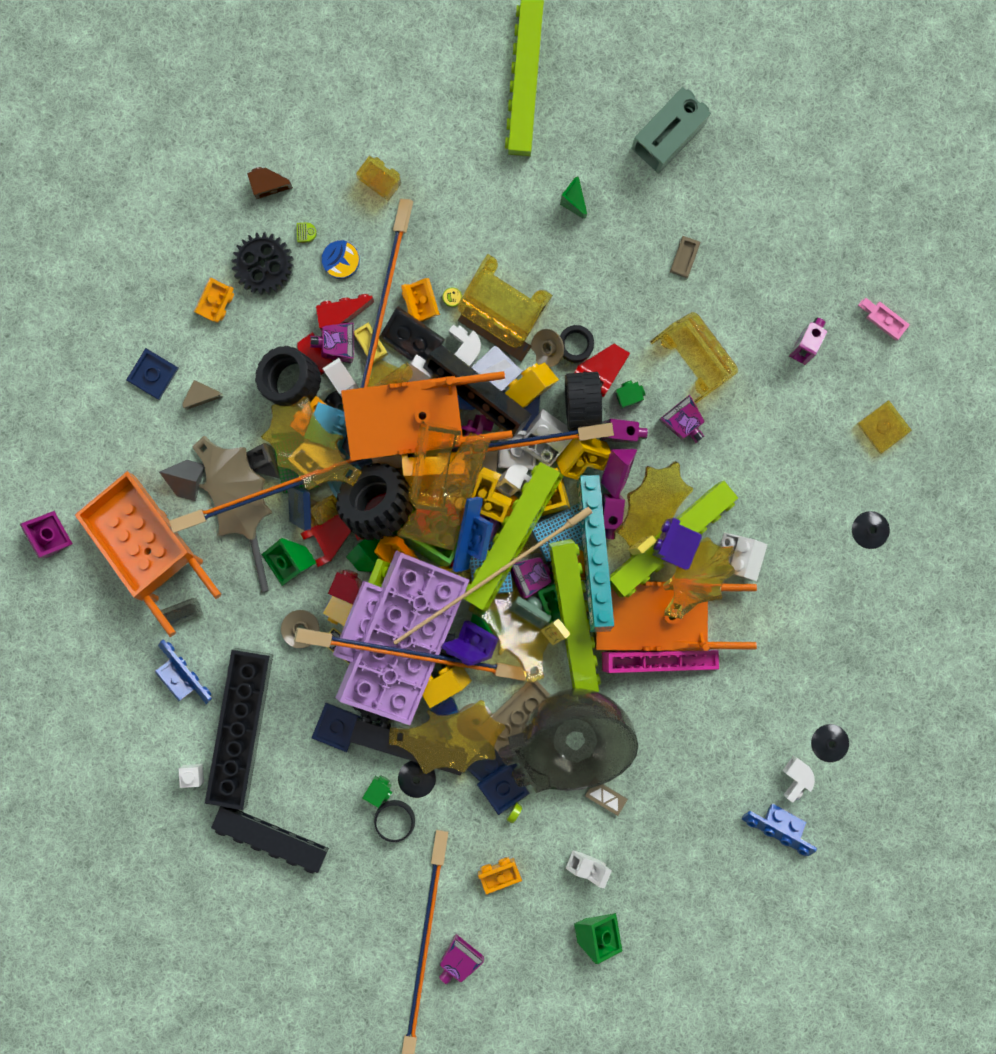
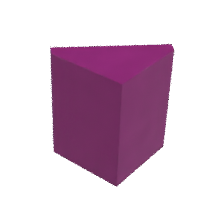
[601,449,637,498]
[20,511,73,559]

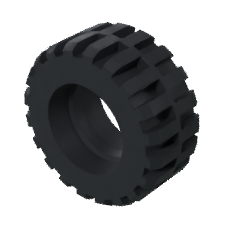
[336,463,414,540]

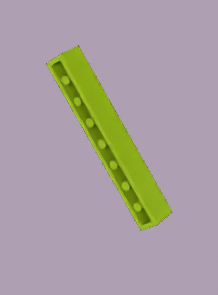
[505,0,544,157]
[464,462,563,611]
[609,480,738,598]
[548,539,601,696]

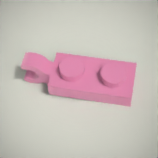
[858,298,910,341]

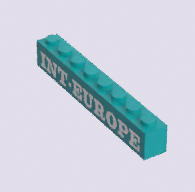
[577,475,614,632]

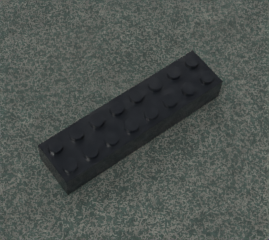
[205,648,274,810]

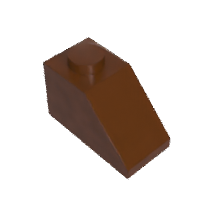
[247,167,293,199]

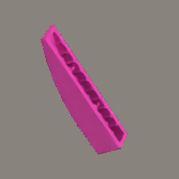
[602,650,719,673]

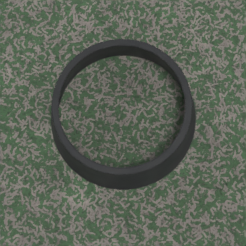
[374,800,415,842]

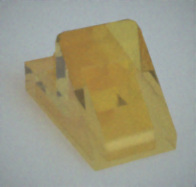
[310,494,338,527]

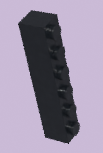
[423,345,532,437]
[350,716,468,776]
[211,806,329,874]

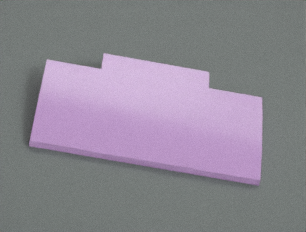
[333,551,470,725]

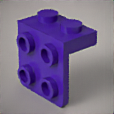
[652,518,702,570]
[441,620,499,666]

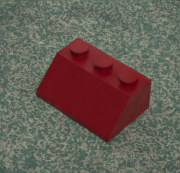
[328,569,362,604]

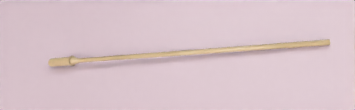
[394,507,592,645]

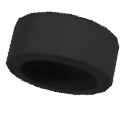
[560,325,594,363]

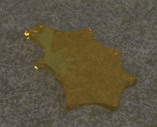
[261,397,362,490]
[616,461,693,557]
[663,537,735,619]
[468,578,550,683]
[389,700,506,774]

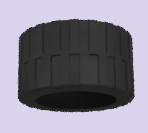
[255,346,321,410]
[565,372,602,432]

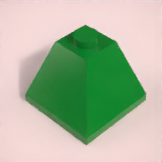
[261,538,316,586]
[574,913,623,964]

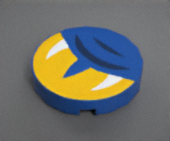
[322,240,360,279]

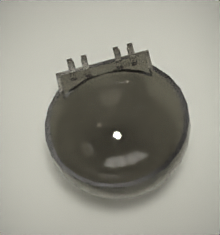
[498,688,639,793]

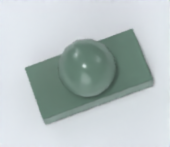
[509,596,551,629]

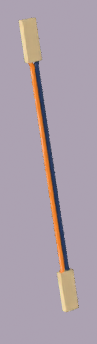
[360,199,413,388]
[373,423,614,468]
[169,456,388,533]
[294,628,528,681]
[402,830,449,1054]

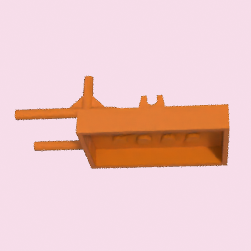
[341,371,513,461]
[75,471,222,637]
[595,581,757,651]

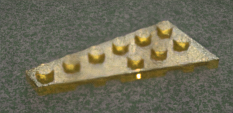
[397,433,491,551]

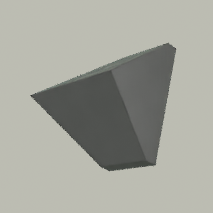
[246,443,280,479]
[159,460,205,501]

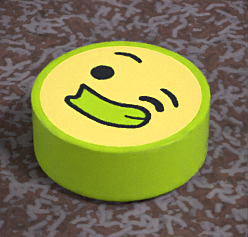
[443,287,462,307]

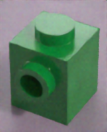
[614,380,646,409]
[362,775,392,808]

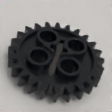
[231,232,294,295]

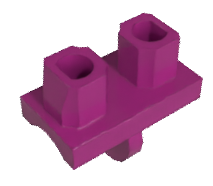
[461,414,494,447]

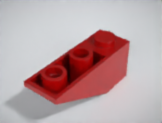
[316,294,374,331]

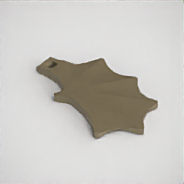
[192,436,272,540]

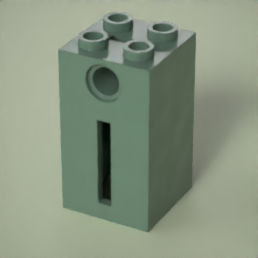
[631,87,711,174]

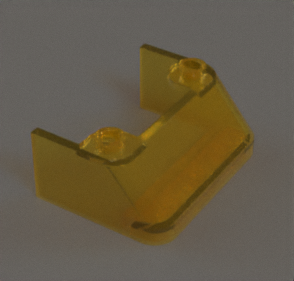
[650,312,738,403]
[408,421,461,513]

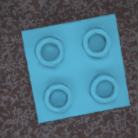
[305,402,347,451]

